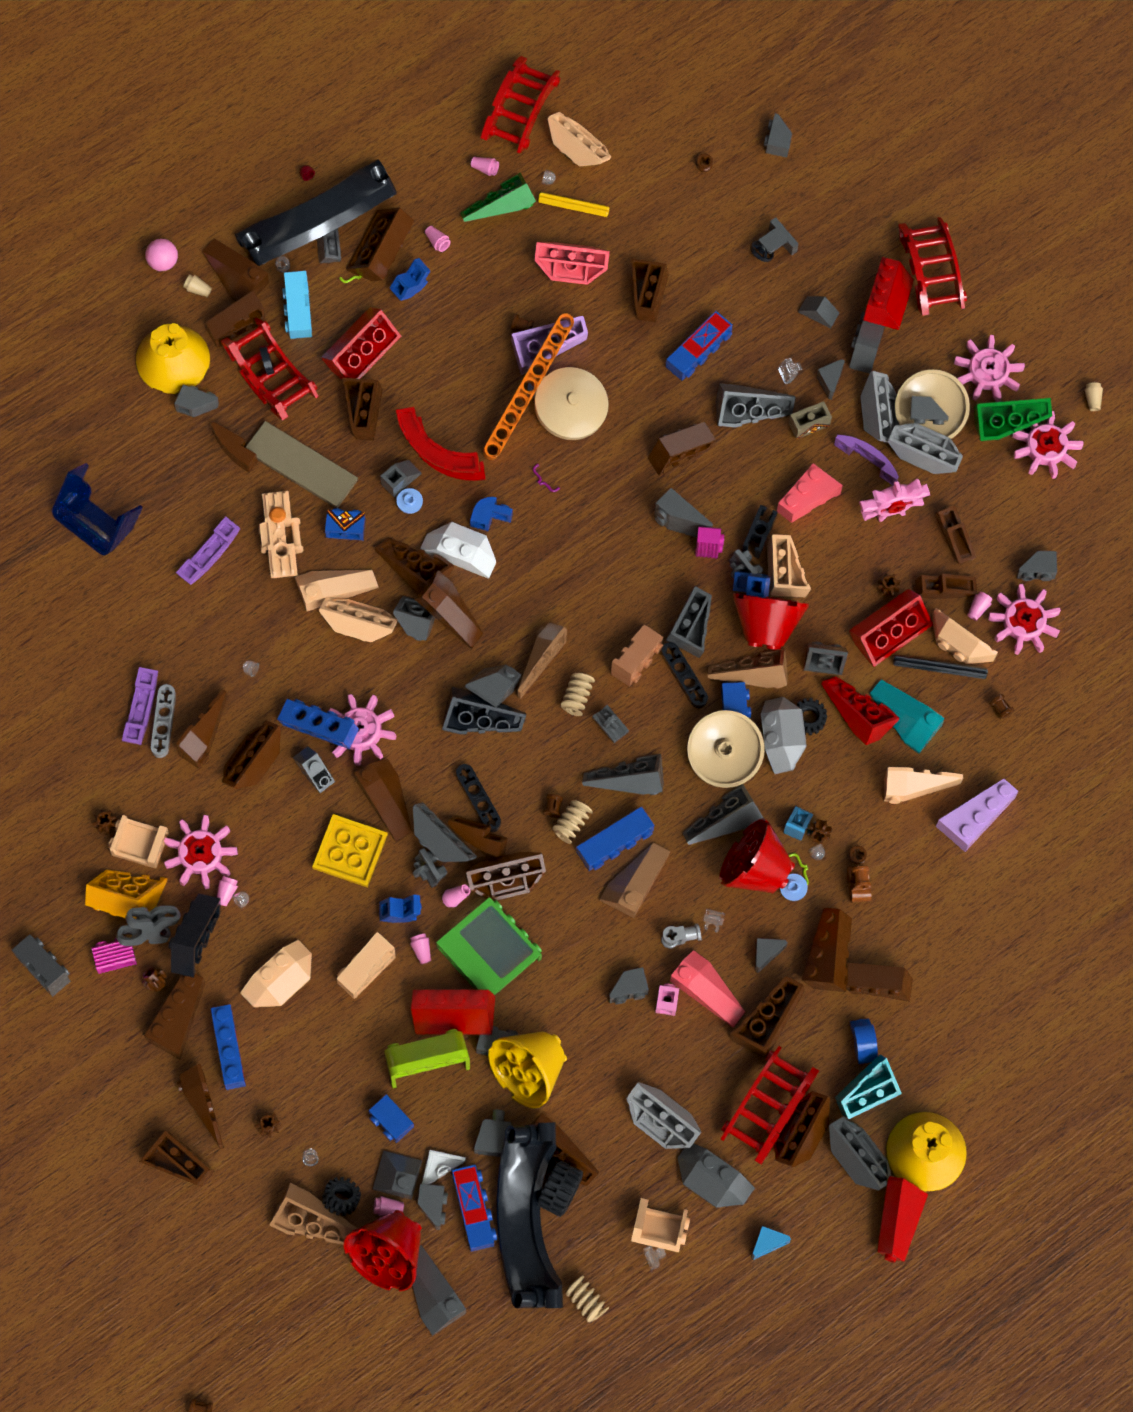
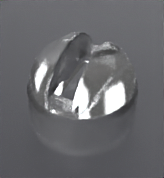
[541,170,556,185]
[275,256,290,272]
[243,660,259,677]
[808,844,825,860]
[233,891,249,909]
[302,1148,319,1166]

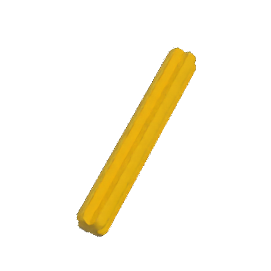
[538,192,609,217]

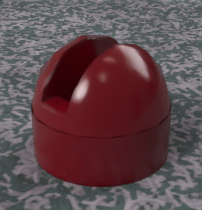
[299,165,315,181]

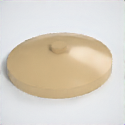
[534,367,608,440]
[895,370,970,439]
[687,710,765,788]

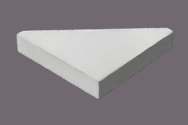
[422,1150,466,1185]

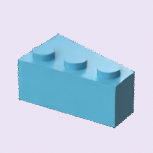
[282,271,312,339]

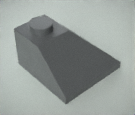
[393,596,435,641]
[465,665,521,707]
[373,1151,422,1200]

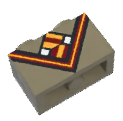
[789,401,832,439]

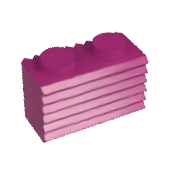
[695,526,724,559]
[91,936,137,974]

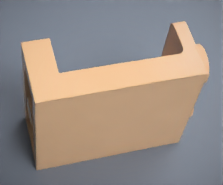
[108,815,169,869]
[631,1198,690,1252]

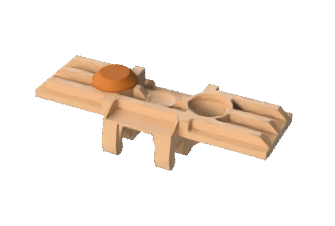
[259,491,304,578]

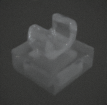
[778,358,802,384]
[703,909,725,932]
[643,1246,666,1270]

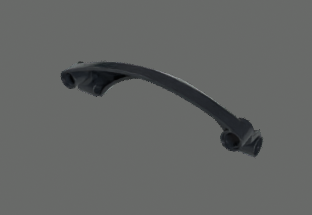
[235,159,397,266]
[497,1122,563,1309]

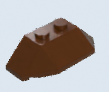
[222,721,281,789]
[466,852,546,901]
[773,1091,830,1167]

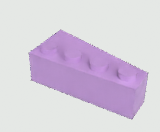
[511,316,588,375]
[936,779,1018,852]

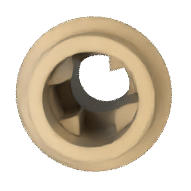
[183,275,212,297]
[1084,383,1103,411]

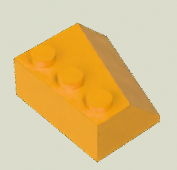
[85,869,167,919]

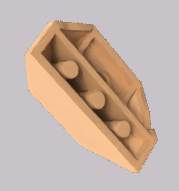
[548,112,611,167]
[319,598,398,642]
[932,608,998,664]
[240,940,312,1007]

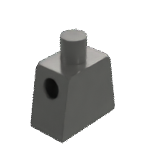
[474,1109,512,1157]

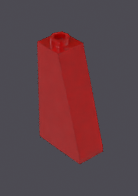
[877,1176,928,1263]

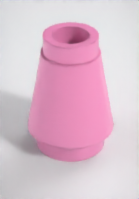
[471,157,499,176]
[425,226,450,252]
[967,591,992,621]
[217,876,238,907]
[442,884,470,907]
[410,934,431,964]
[374,1196,404,1216]

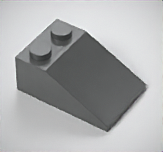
[654,488,713,537]
[804,642,848,675]

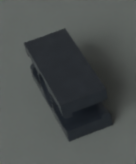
[742,505,778,559]

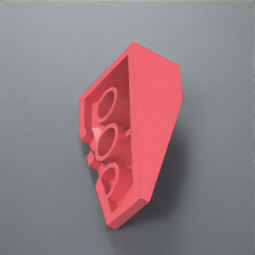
[670,950,745,1028]

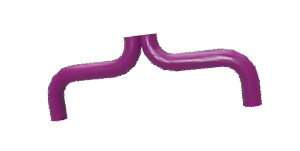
[533,464,560,492]

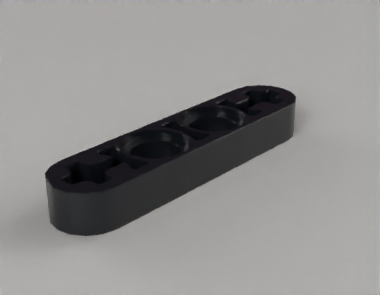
[662,642,708,709]
[456,764,501,832]

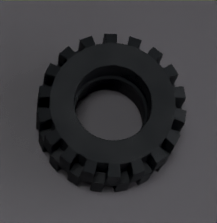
[538,1161,583,1217]

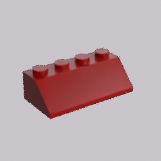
[863,257,914,330]
[321,307,402,379]
[849,589,933,667]
[411,990,496,1035]

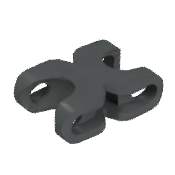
[116,906,181,946]

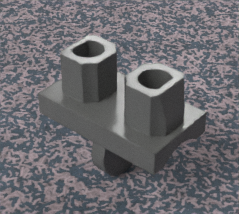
[729,549,763,578]
[592,705,629,743]
[413,848,447,888]

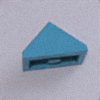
[784,807,813,841]
[752,1226,791,1260]

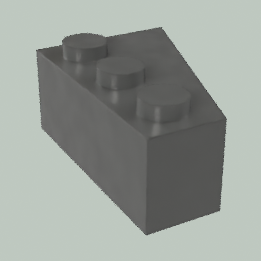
[849,311,885,374]
[666,586,712,658]
[12,935,71,997]

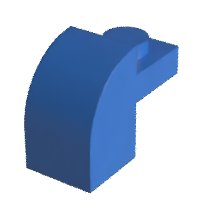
[390,258,430,301]
[470,497,513,532]
[733,571,771,597]
[379,894,422,923]
[850,1019,878,1064]

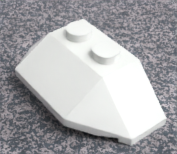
[420,522,496,579]

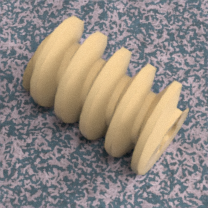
[561,673,595,716]
[553,800,593,844]
[566,1276,609,1322]

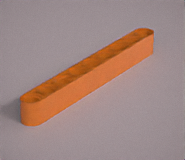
[483,313,574,460]

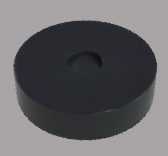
[259,345,275,375]

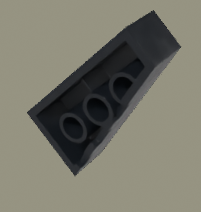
[169,893,221,978]

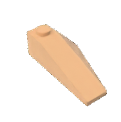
[295,570,379,611]
[884,767,963,804]

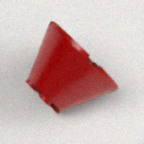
[733,593,809,650]
[719,818,795,894]
[343,1210,422,1292]

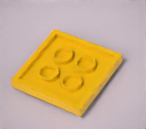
[312,814,388,888]

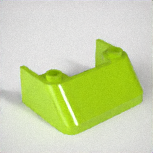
[384,1029,470,1088]

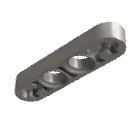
[151,684,176,758]

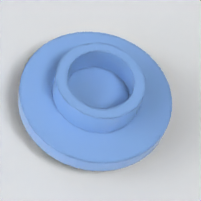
[397,488,423,514]
[780,874,808,901]

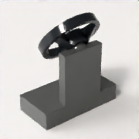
[750,218,798,262]

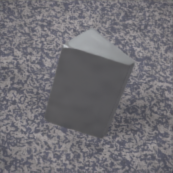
[317,228,341,263]

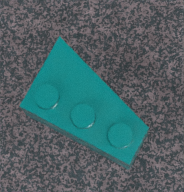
[835,1055,902,1119]

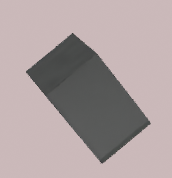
[798,296,839,329]
[817,359,845,400]
[755,938,788,973]

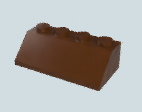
[346,208,414,281]

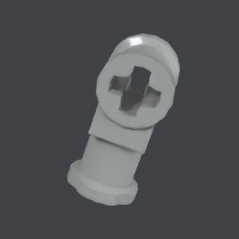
[661,923,702,949]

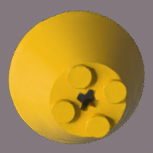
[136,323,210,394]
[488,1032,567,1108]
[886,1112,966,1192]

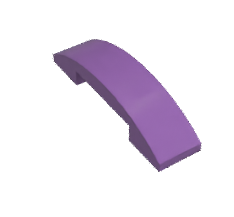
[834,435,899,486]
[176,517,240,585]
[122,667,158,745]

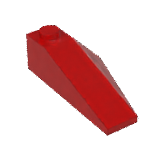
[821,676,899,745]

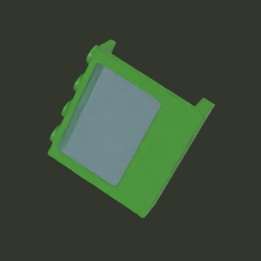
[436,897,542,995]

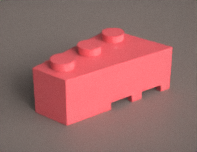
[777,463,843,523]

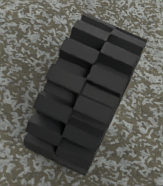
[797,698,827,735]
[322,1177,361,1216]

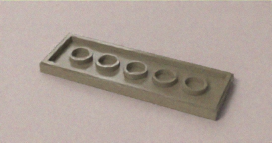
[245,421,358,508]

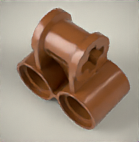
[847,865,872,903]

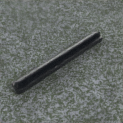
[893,655,988,679]

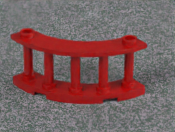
[480,56,561,153]
[898,217,967,316]
[221,318,319,421]
[396,407,486,481]
[721,1046,819,1165]

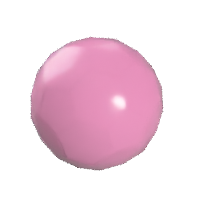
[145,239,178,271]

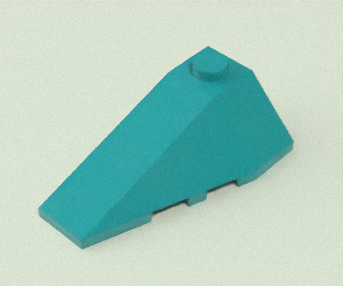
[869,679,945,754]

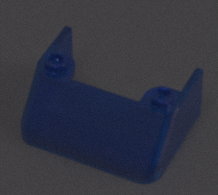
[52,463,143,555]

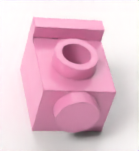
[656,984,679,1016]

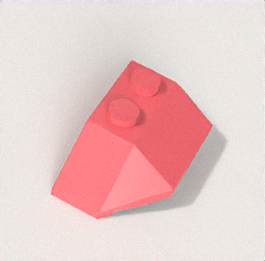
[535,242,610,285]

